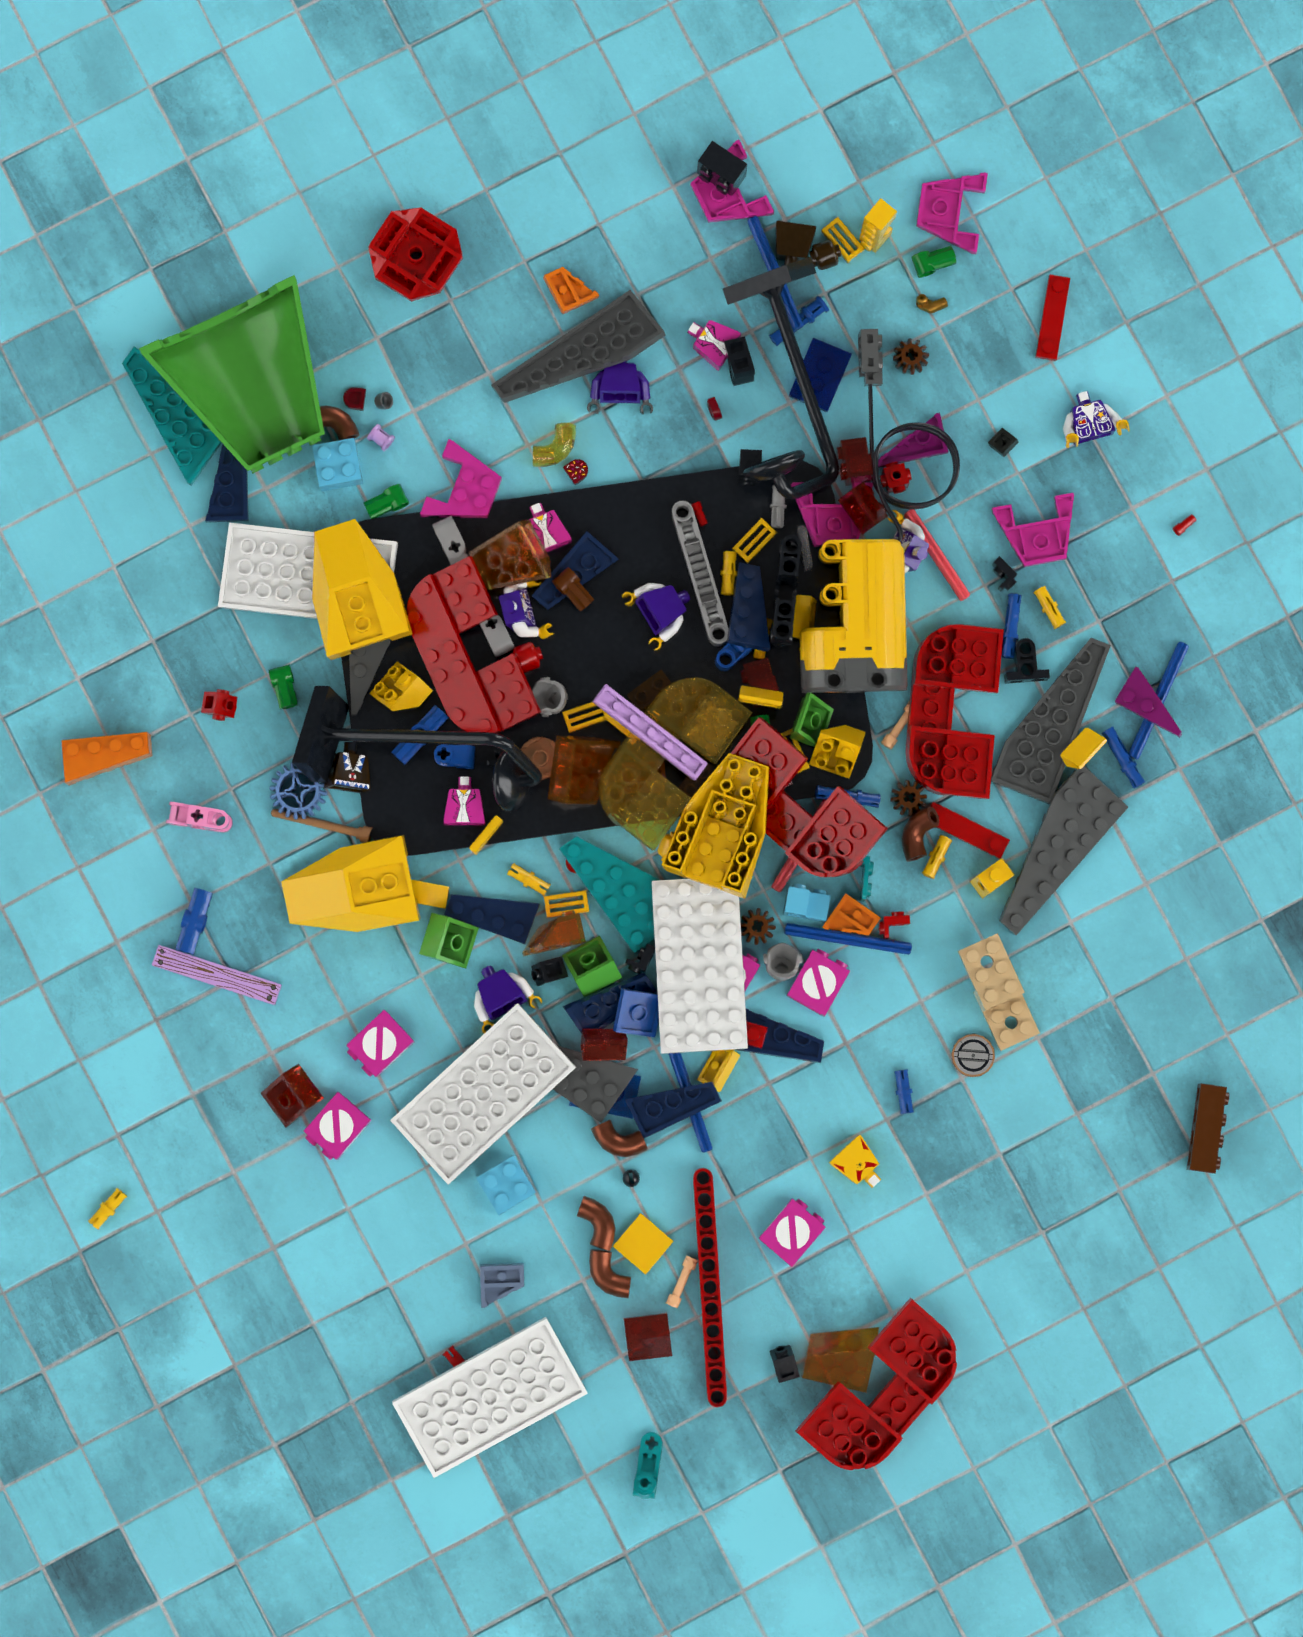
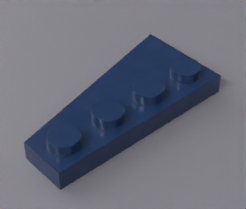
[205,445,249,523]
[531,531,619,610]
[727,562,770,652]
[444,894,540,944]
[563,972,657,1041]
[736,1009,824,1063]
[625,1082,722,1139]

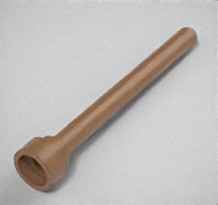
[271,809,372,843]

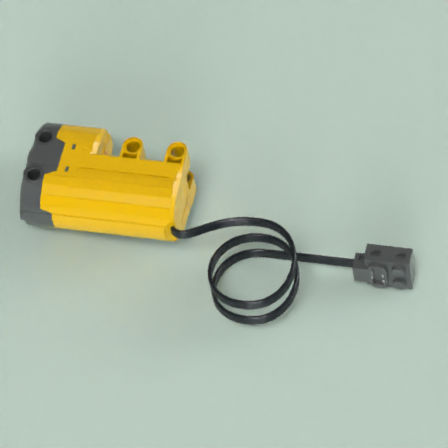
[800,329,960,693]

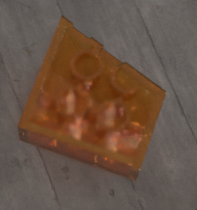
[468,520,551,590]
[548,735,620,804]
[522,910,586,957]
[801,1327,879,1393]

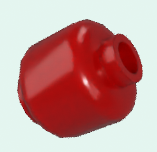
[510,642,543,673]

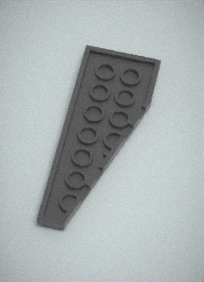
[491,290,666,403]
[991,638,1111,804]
[999,766,1128,935]

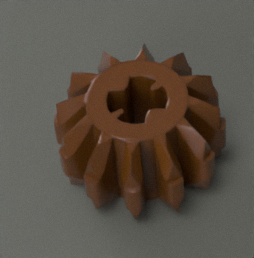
[893,338,929,375]
[890,780,927,817]
[741,908,776,945]

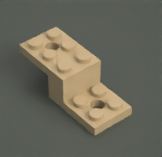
[958,933,1040,1051]

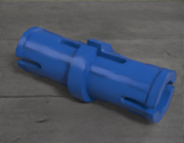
[894,1069,914,1114]

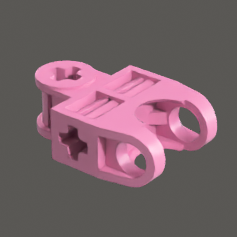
[166,802,233,833]

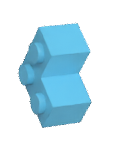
[783,884,831,922]

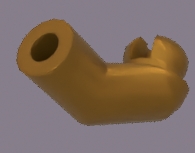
[916,294,948,313]

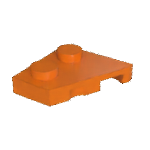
[543,267,599,315]
[822,893,881,936]

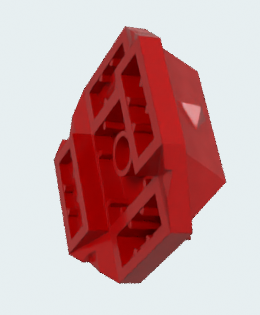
[368,207,463,302]

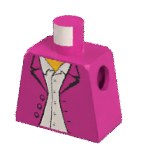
[687,320,741,371]
[526,503,572,558]
[444,777,486,825]

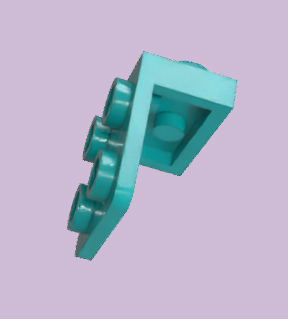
[859,856,874,902]

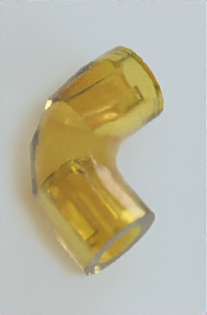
[533,423,576,467]

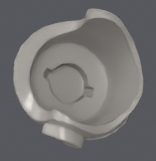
[532,677,568,717]
[763,943,802,981]

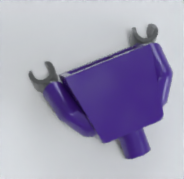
[587,361,653,415]

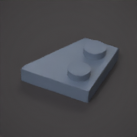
[480,1263,524,1308]

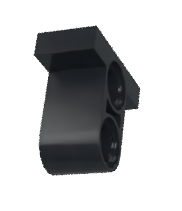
[724,336,755,386]
[1004,638,1050,684]

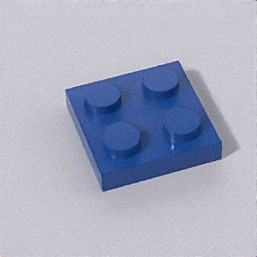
[613,988,659,1037]

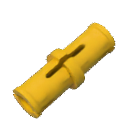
[720,551,737,596]
[1033,586,1066,629]
[922,835,952,879]
[507,863,551,896]
[88,1188,128,1230]

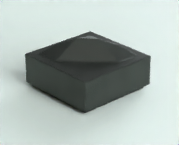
[988,428,1019,457]

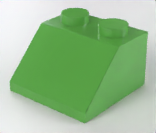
[419,913,479,969]
[562,936,622,997]

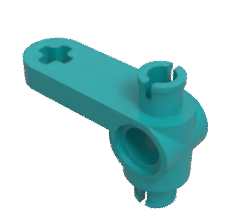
[633,1432,663,1499]

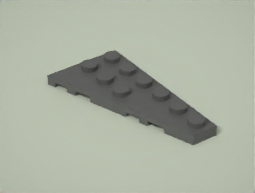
[553,1046,638,1123]

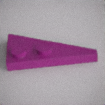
[878,412,949,468]
[1115,667,1182,738]

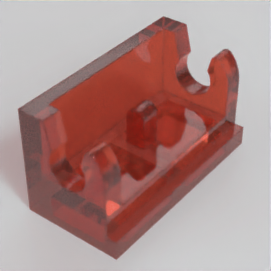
[581,1029,628,1061]

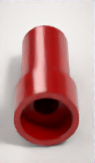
[691,501,708,527]
[1173,514,1197,536]

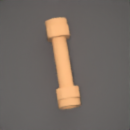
[881,700,910,750]
[666,1255,698,1309]

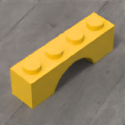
[859,198,897,253]

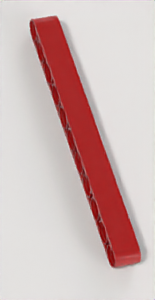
[693,1168,727,1407]

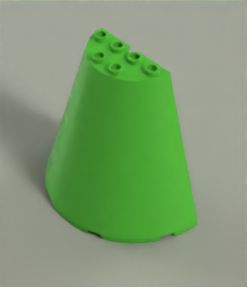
[139,275,325,474]

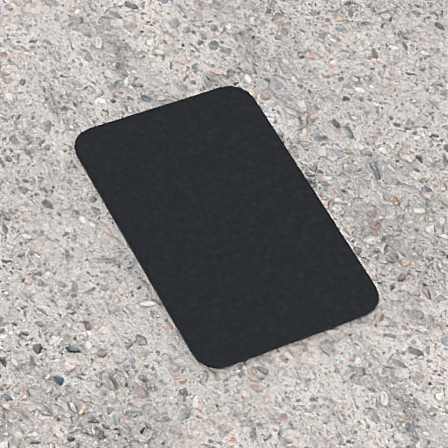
[341,461,873,856]

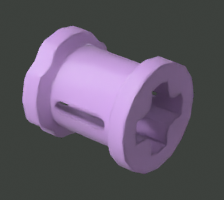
[367,424,395,452]

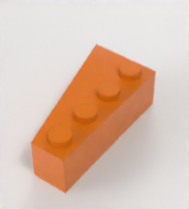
[61,732,153,786]

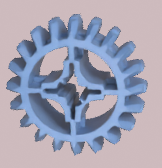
[269,763,328,820]

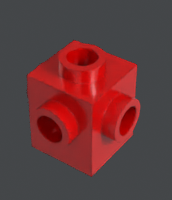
[880,461,912,494]
[201,689,237,721]

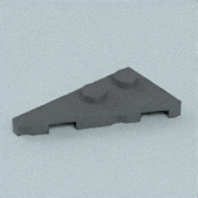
[349,639,390,716]

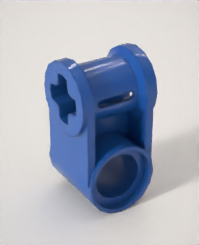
[715,643,753,672]
[434,744,475,769]

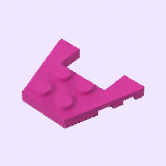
[690,139,774,223]
[916,172,988,255]
[420,439,502,518]
[791,482,873,547]
[992,493,1074,567]

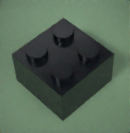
[697,141,747,196]

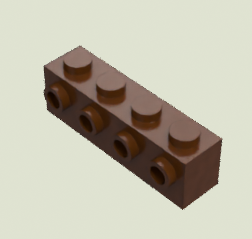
[1186,1083,1229,1174]

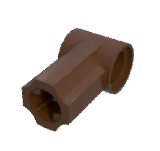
[552,567,594,611]

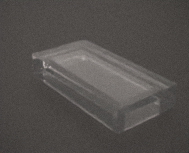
[797,525,813,571]

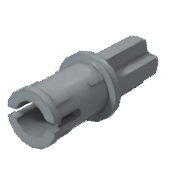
[770,485,787,528]

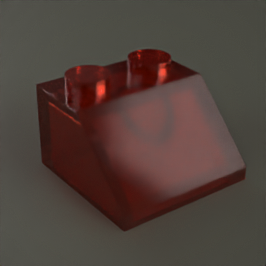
[838,482,888,535]
[261,1064,324,1128]
[624,1312,672,1361]

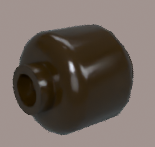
[809,240,842,270]

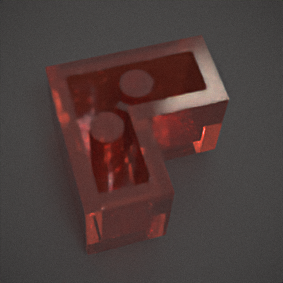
[837,437,873,486]
[740,658,779,708]

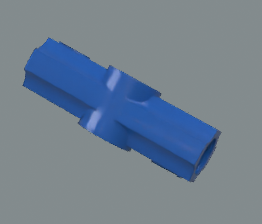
[391,705,449,765]
[175,888,213,955]

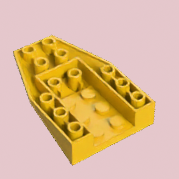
[312,519,413,660]
[661,753,769,899]
[281,835,421,932]

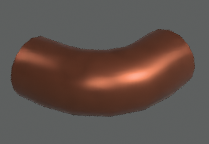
[320,406,360,440]
[902,807,939,862]
[591,1120,648,1157]
[577,1196,616,1251]
[589,1249,631,1298]

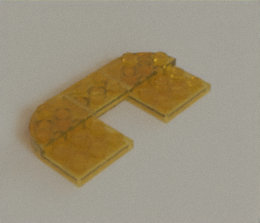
[599,677,752,851]

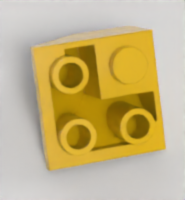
[369,662,433,711]
[809,725,866,779]

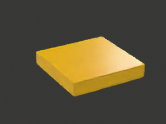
[613,1213,674,1275]

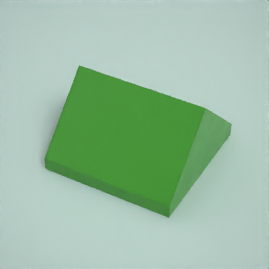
[789,692,834,747]

